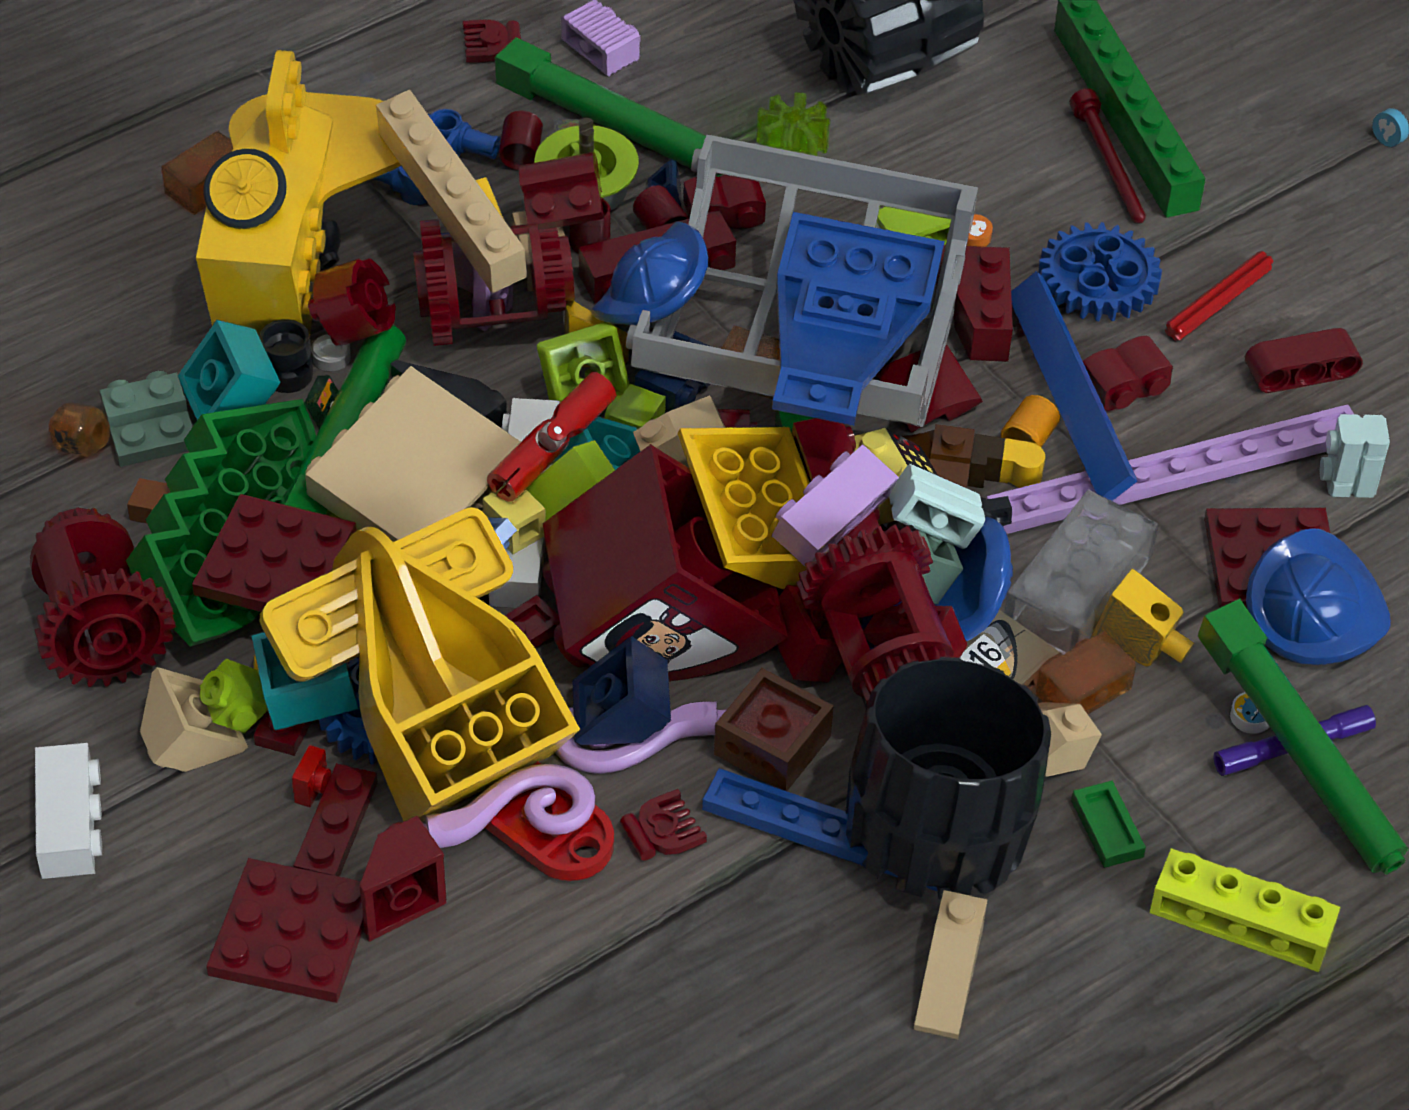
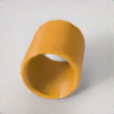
[1000,395,1060,447]

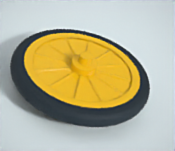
[204,149,287,229]

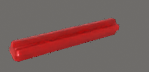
[1165,251,1273,341]

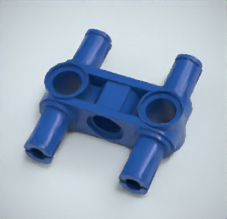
[373,109,501,205]

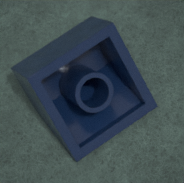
[572,636,671,745]

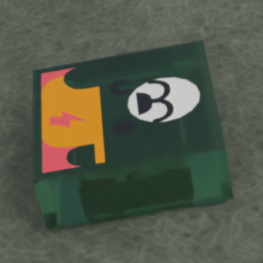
[304,375,339,429]

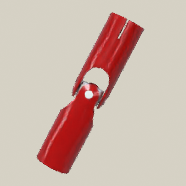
[487,372,617,502]

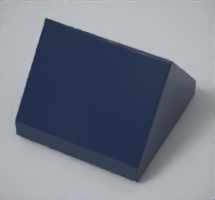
[648,159,682,208]

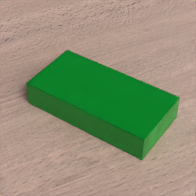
[1071,780,1146,868]

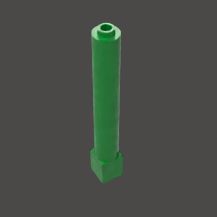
[495,37,724,177]
[279,325,406,515]
[1197,599,1408,875]

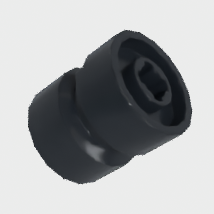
[259,319,313,393]

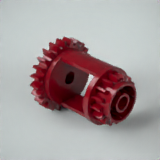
[413,219,575,346]
[30,507,176,687]
[796,525,954,704]

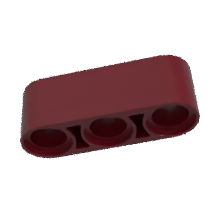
[1245,328,1363,393]

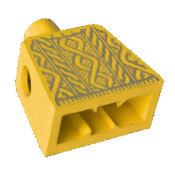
[1091,569,1195,666]

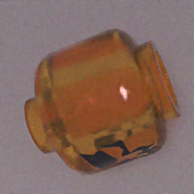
[49,402,110,457]

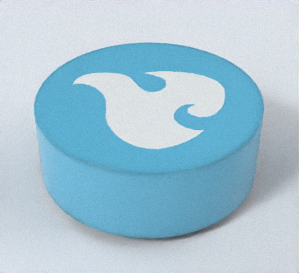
[1372,108,1409,147]

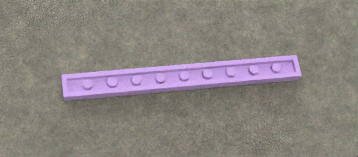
[987,404,1354,534]

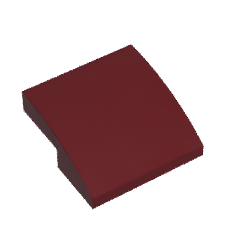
[876,345,983,433]

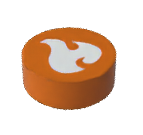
[967,214,993,247]

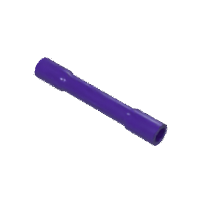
[1213,705,1376,776]

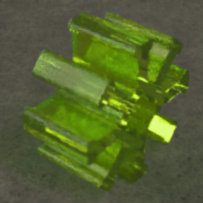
[756,92,830,156]

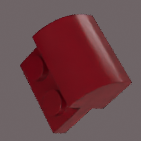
[519,151,604,229]

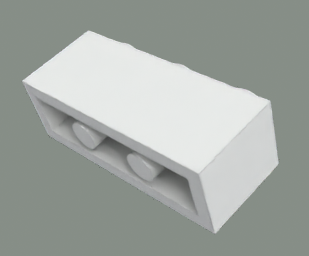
[35,743,102,879]

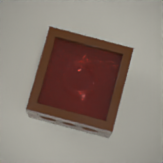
[714,668,834,791]

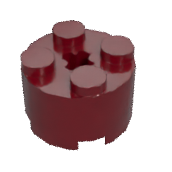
[308,258,396,346]

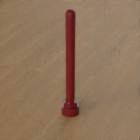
[1069,88,1146,224]

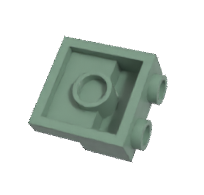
[99,371,193,467]

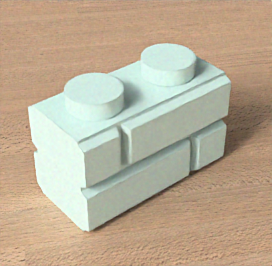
[1320,414,1390,498]
[889,464,986,549]

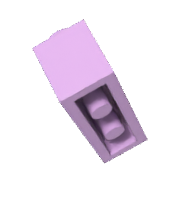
[772,444,899,566]

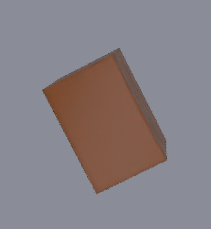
[127,478,171,524]

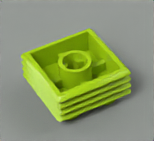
[537,322,630,402]

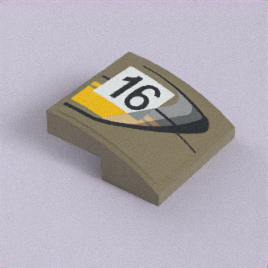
[960,610,1061,686]

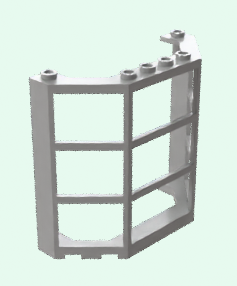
[626,135,978,427]

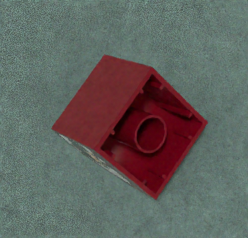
[542,444,788,682]

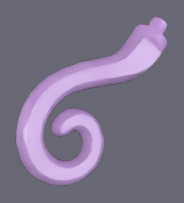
[555,702,726,773]
[424,764,595,848]

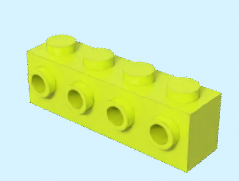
[1150,848,1341,972]

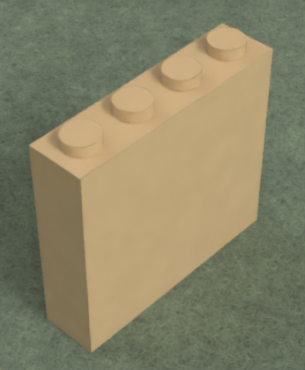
[305,366,521,542]

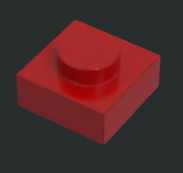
[292,745,331,808]

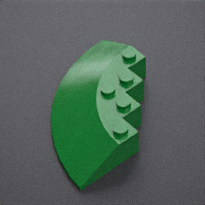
[126,399,316,646]

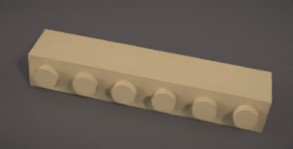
[376,89,527,294]

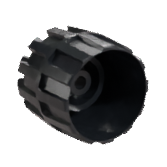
[793,0,984,96]
[846,657,1051,900]

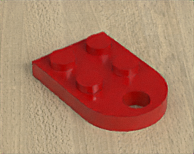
[484,761,614,881]

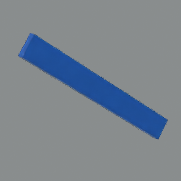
[1011,271,1138,505]

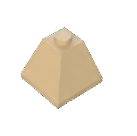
[633,395,725,468]
[140,667,248,772]
[1038,702,1102,777]

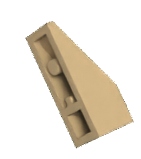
[914,890,988,1039]

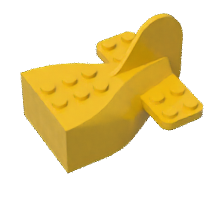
[196,50,401,336]
[260,507,580,822]

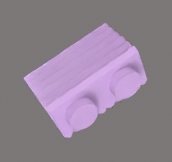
[561,0,640,77]

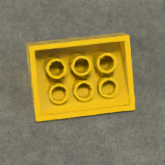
[677,427,830,589]

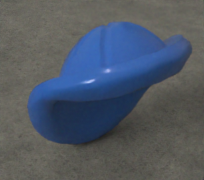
[591,222,708,325]
[894,516,1013,642]
[1246,528,1391,665]

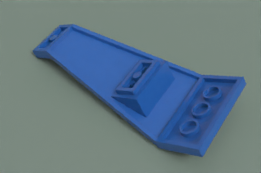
[772,212,944,426]

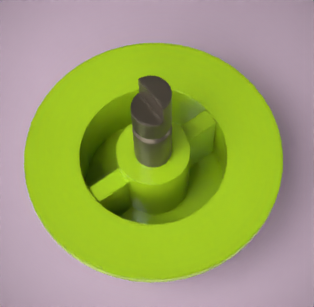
[535,118,639,211]

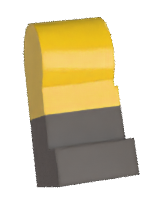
[968,434,1045,488]

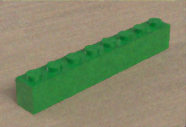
[1054,0,1206,218]

